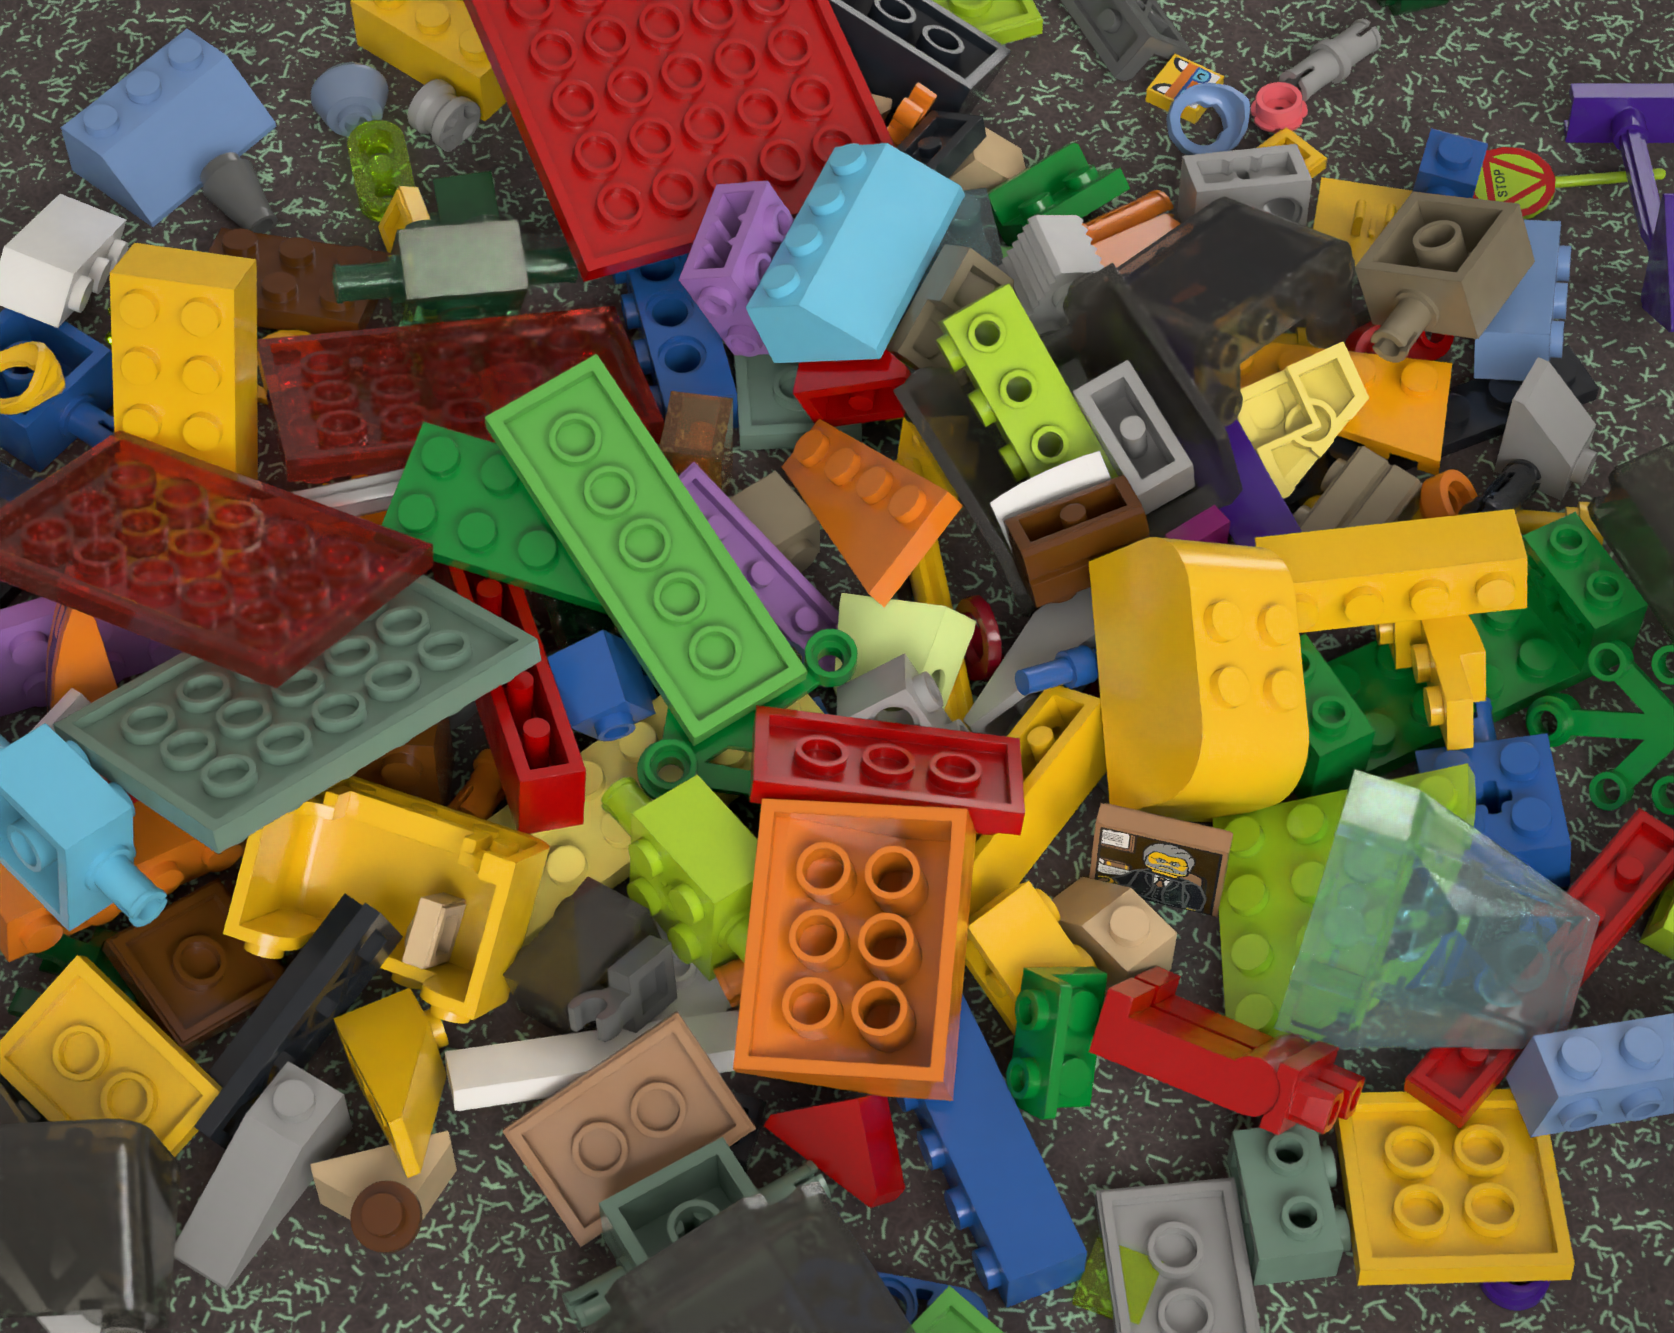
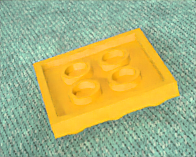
[1334,1089,1575,1286]

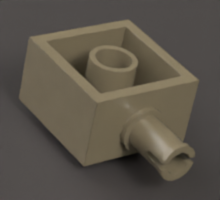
[1355,191,1535,363]

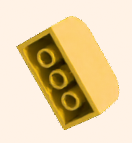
[1089,537,1309,822]

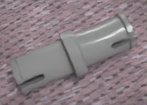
[1279,18,1382,102]

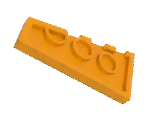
[1204,335,1452,475]

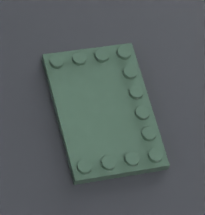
[53,546,541,854]

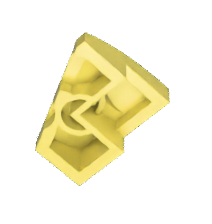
[1225,341,1369,499]

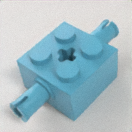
[0,723,167,932]

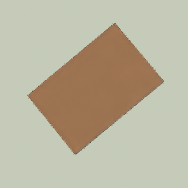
[502,1011,756,1247]

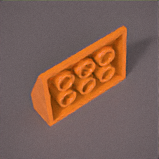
[733,799,976,1101]

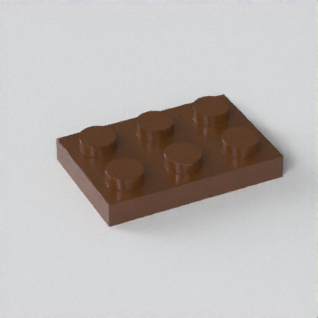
[208,227,391,342]

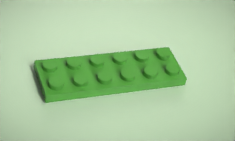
[485,354,807,746]

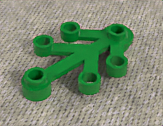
[637,629,858,809]
[1526,640,1674,815]

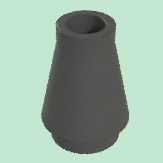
[200,152,278,234]

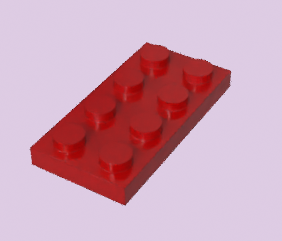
[750,705,1025,836]

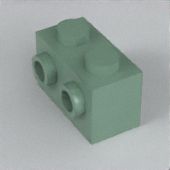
[1227,1124,1351,1286]

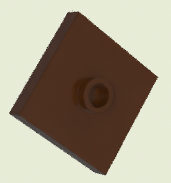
[102,878,285,1052]

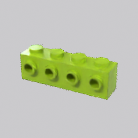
[935,283,1118,482]

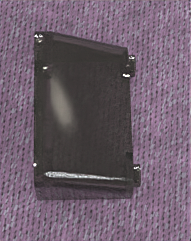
[0,1119,181,1333]

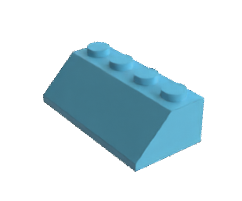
[746,143,965,363]

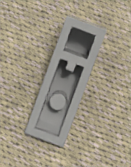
[963,587,1099,737]
[170,1061,353,1291]

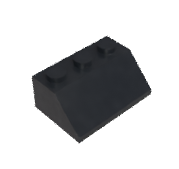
[829,0,1012,117]

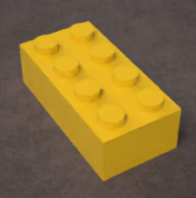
[110,243,258,516]

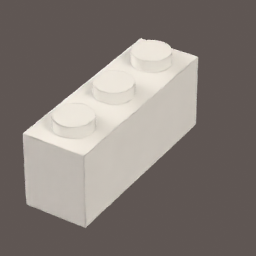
[0,194,128,328]

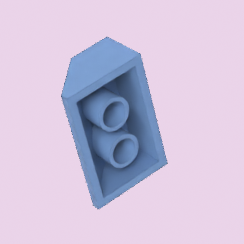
[61,29,276,227]

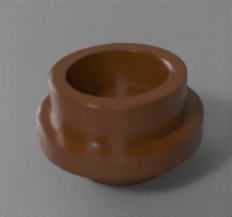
[350,1181,423,1254]

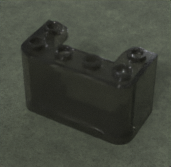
[1083,196,1355,444]

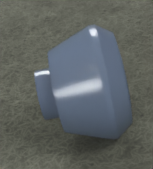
[310,62,389,137]

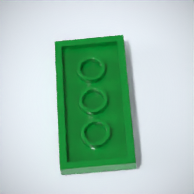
[377,422,607,614]

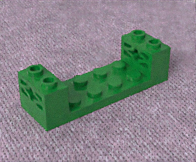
[1293,512,1649,799]

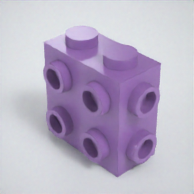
[679,181,795,357]

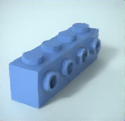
[1506,1013,1674,1137]

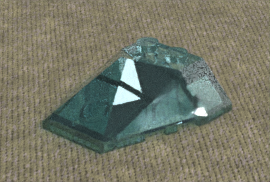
[1274,769,1600,1050]

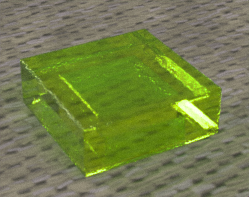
[1072,1237,1164,1325]

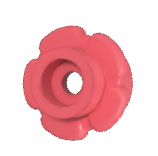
[1250,82,1308,133]

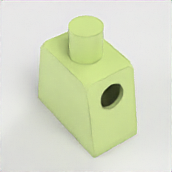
[833,593,976,712]

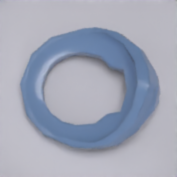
[1166,82,1250,155]

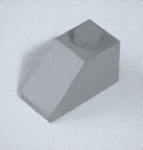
[1494,357,1598,501]

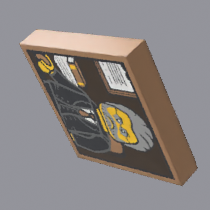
[1089,803,1233,917]

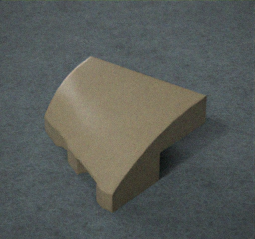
[886,244,1014,404]

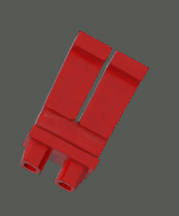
[1089,966,1365,1136]

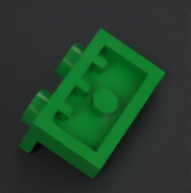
[983,143,1130,247]
[1006,966,1108,1120]

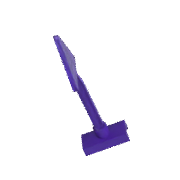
[1563,83,1674,332]

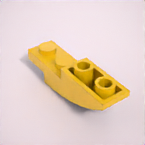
[1374,615,1486,751]

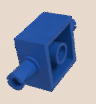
[0,308,115,473]
[1415,697,1571,939]

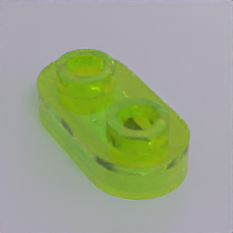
[347,120,415,222]

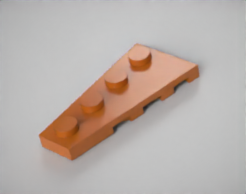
[782,419,963,607]

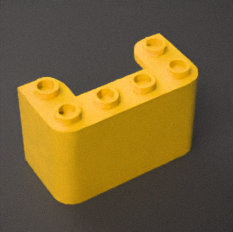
[223,776,550,1024]

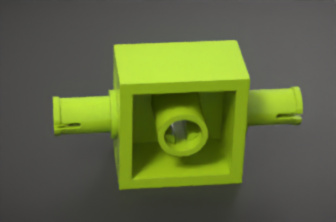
[601,775,758,982]

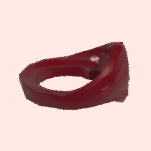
[955,595,1004,682]

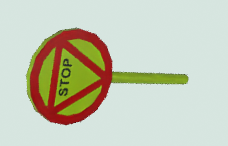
[1473,147,1666,219]

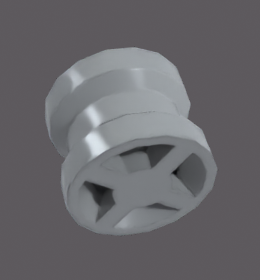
[407,79,481,152]

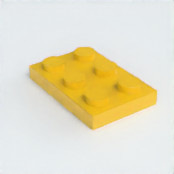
[0,955,223,1199]

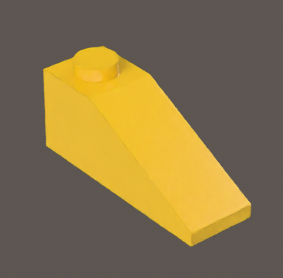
[333,988,449,1178]

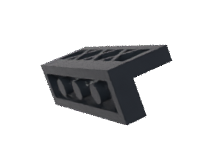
[194,893,403,1150]

